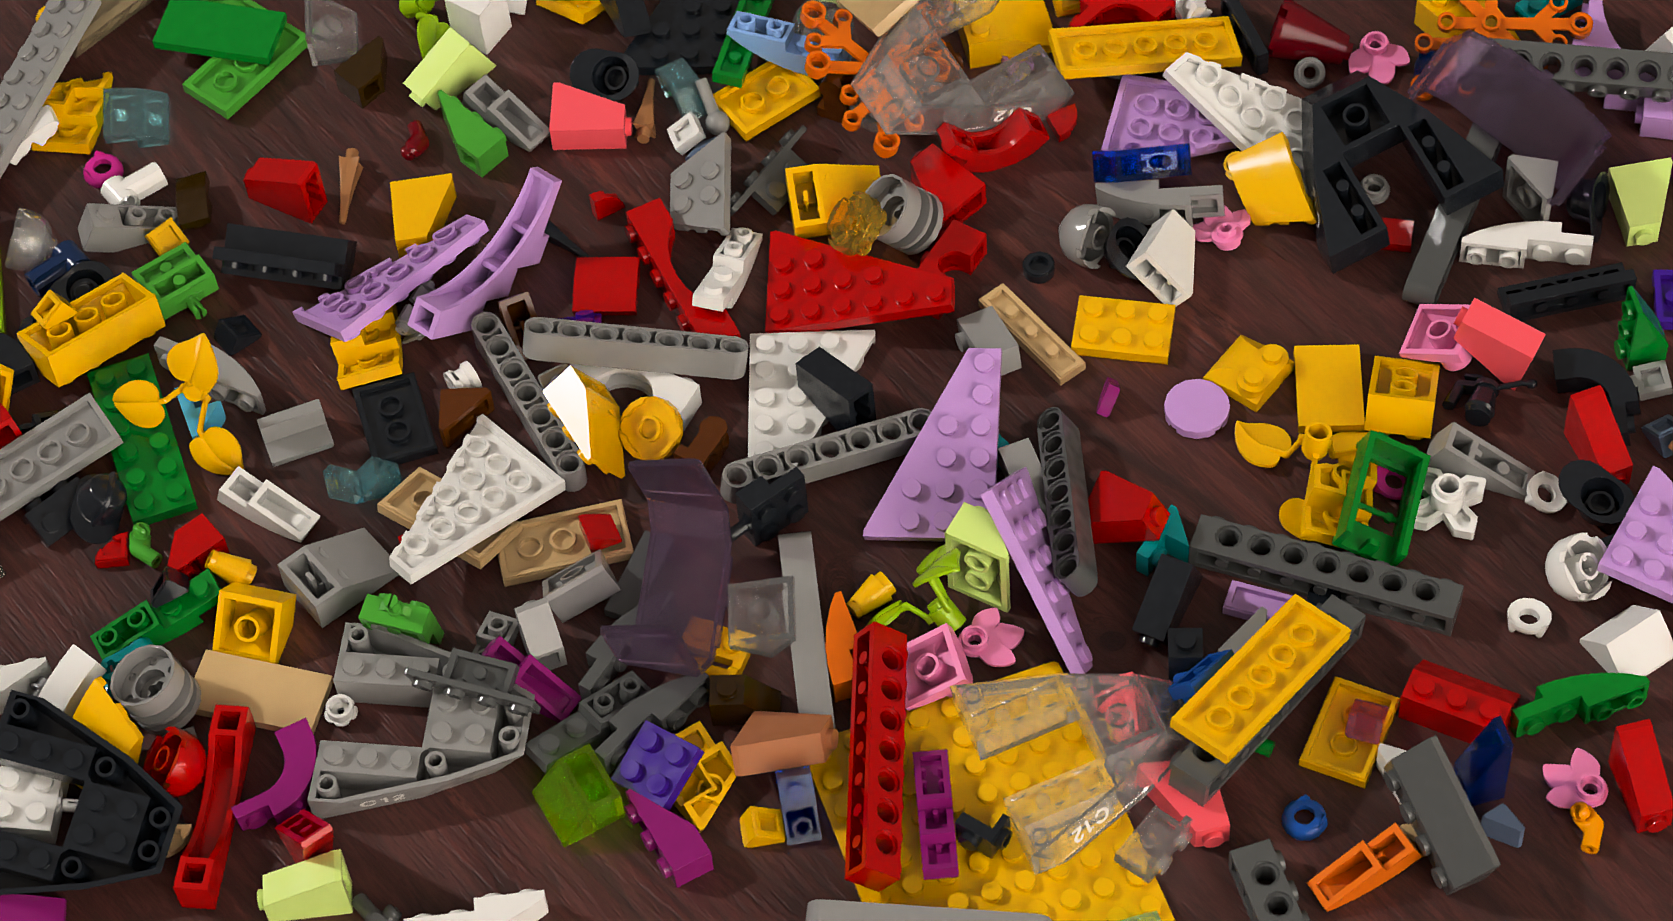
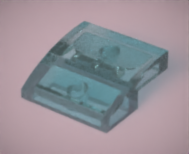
[103,88,169,148]

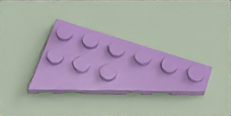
[292,214,489,342]

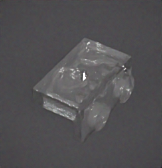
[1114,806,1193,884]

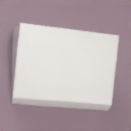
[445,0,512,55]
[1579,605,1673,676]

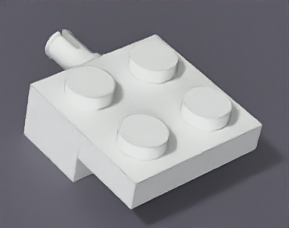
[0,766,79,844]

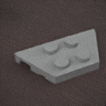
[670,132,731,236]

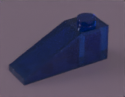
[1092,143,1192,183]
[1454,716,1513,806]

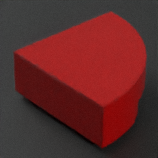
[1046,103,1077,142]
[589,191,625,221]
[94,532,130,569]

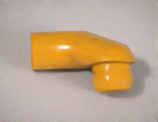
[1570,801,1604,854]

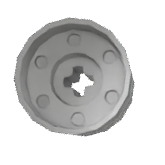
[858,174,944,255]
[110,644,201,735]

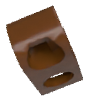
[817,74,857,123]
[673,416,729,482]

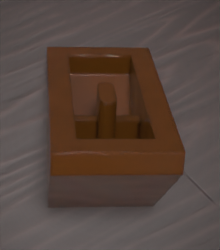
[497,291,537,360]
[439,387,495,449]

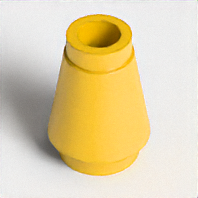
[205,549,257,585]
[846,571,897,619]

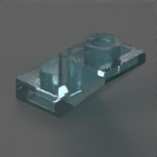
[654,58,708,118]
[323,456,402,504]

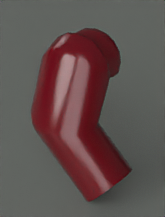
[400,120,429,161]

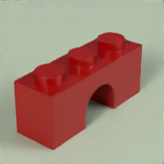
[918,219,987,320]

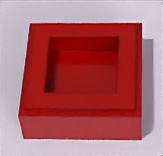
[1382,217,1414,252]

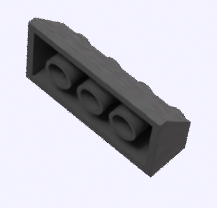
[1383,735,1501,896]

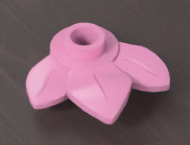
[1348,31,1410,85]
[1192,206,1251,251]
[958,608,1025,667]
[1542,748,1608,809]

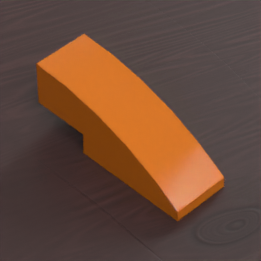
[825,591,857,703]
[1307,822,1423,912]

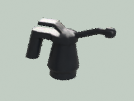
[1442,373,1538,427]

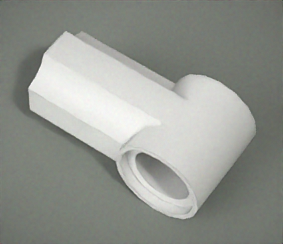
[101,162,168,205]

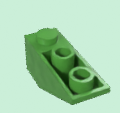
[437,89,509,178]

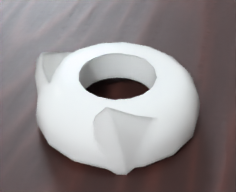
[1524,471,1567,513]
[1507,598,1552,639]

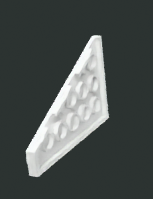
[1163,52,1308,195]
[748,329,876,476]
[389,414,566,584]

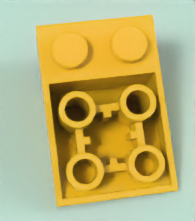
[785,164,880,239]
[542,365,625,479]

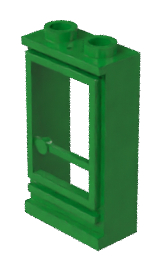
[1332,430,1431,567]

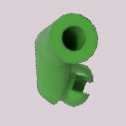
[129,522,163,569]

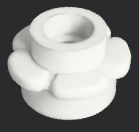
[324,694,358,727]

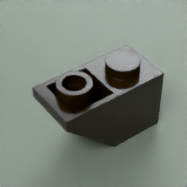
[333,36,387,109]

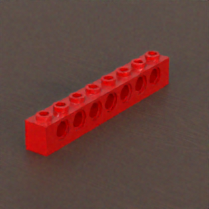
[845,621,908,892]

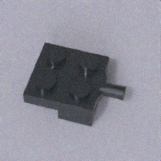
[725,467,809,547]

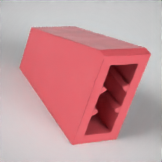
[549,82,633,150]
[1453,298,1546,391]
[1140,760,1230,848]

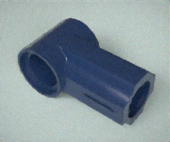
[24,240,91,297]

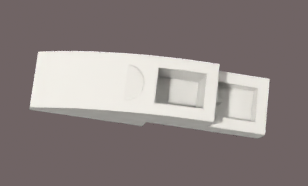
[1459,221,1594,269]
[692,228,763,312]
[404,889,549,921]

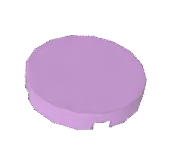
[1164,379,1230,439]

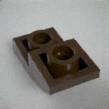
[176,171,213,230]

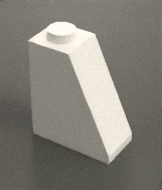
[1126,209,1195,307]

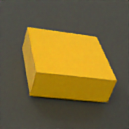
[144,217,190,256]

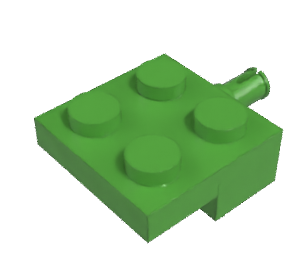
[131,242,219,320]
[358,593,444,645]

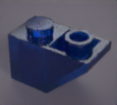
[775,765,822,846]

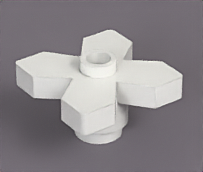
[1413,467,1486,540]

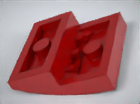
[572,257,640,316]

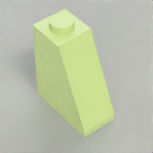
[403,27,496,110]
[1608,157,1673,247]
[257,849,353,921]

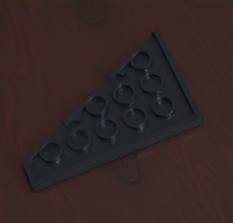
[624,0,740,75]

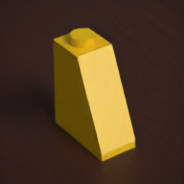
[390,173,457,258]

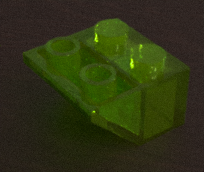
[532,744,625,847]

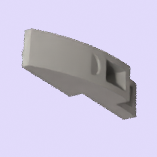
[1095,180,1225,227]
[154,336,266,415]

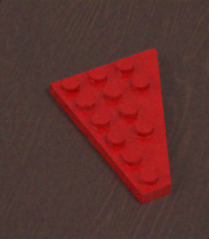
[765,231,955,333]

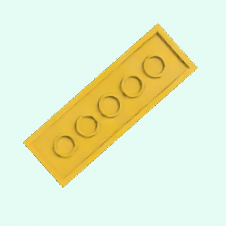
[1048,16,1242,80]
[1170,594,1351,765]

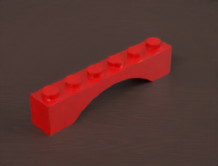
[624,198,741,338]
[173,704,256,910]

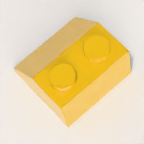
[212,582,297,664]

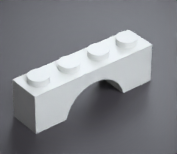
[569,364,702,432]

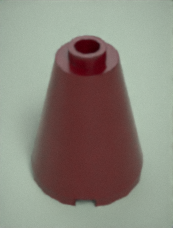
[1266,0,1354,65]

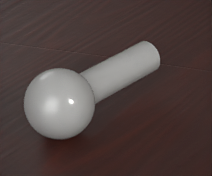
[695,78,730,135]

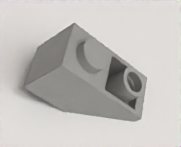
[514,597,567,670]

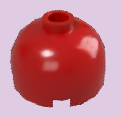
[143,726,207,797]

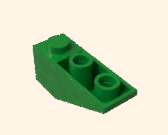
[1614,286,1669,371]

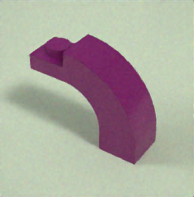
[231,718,319,831]

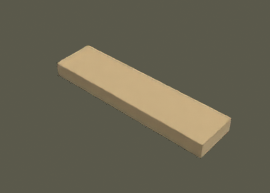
[978,283,1086,386]

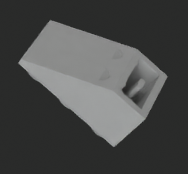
[277,528,399,628]

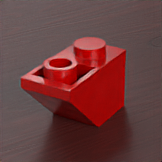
[167,513,230,580]

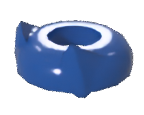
[1282,794,1328,841]

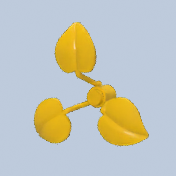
[112,333,245,475]
[1235,420,1378,541]

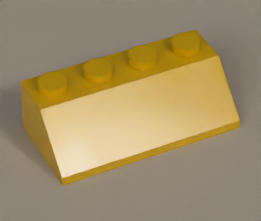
[16,272,166,388]

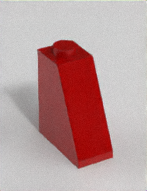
[910,143,986,236]
[243,157,328,224]
[1564,385,1633,485]
[1088,470,1170,544]
[1608,719,1673,833]

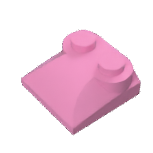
[1399,304,1473,371]
[905,623,973,711]

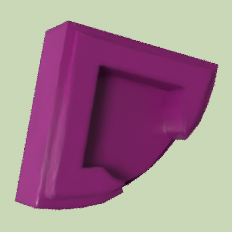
[1096,377,1121,417]

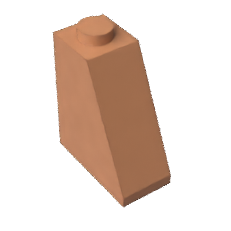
[730,711,839,776]

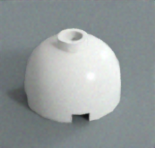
[1545,532,1612,602]

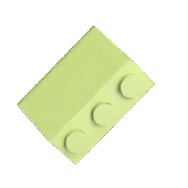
[945,502,1011,613]

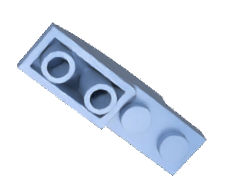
[727,11,853,76]

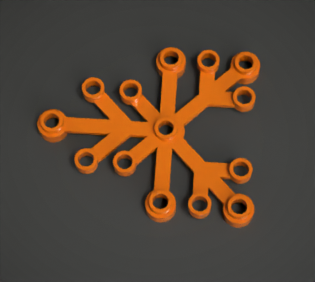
[800,0,953,158]
[1410,0,1593,101]

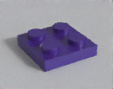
[610,720,704,811]

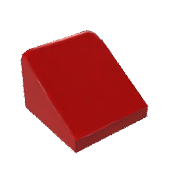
[578,514,622,553]

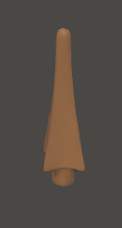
[633,78,656,144]
[338,148,363,225]

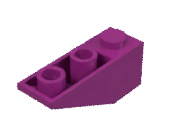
[624,789,714,888]

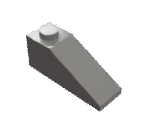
[1427,422,1535,500]

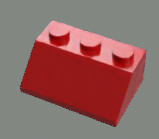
[1398,659,1521,753]

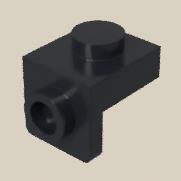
[955,812,1012,859]

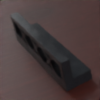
[1497,262,1637,321]

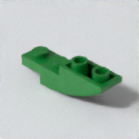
[90,569,222,660]
[1509,673,1650,738]

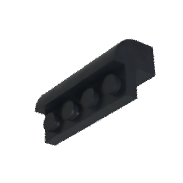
[212,223,357,290]

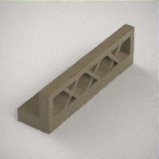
[72,0,153,58]

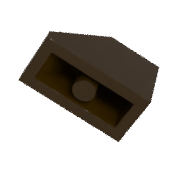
[709,675,782,726]

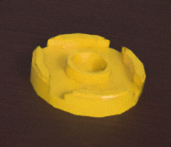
[619,396,683,461]

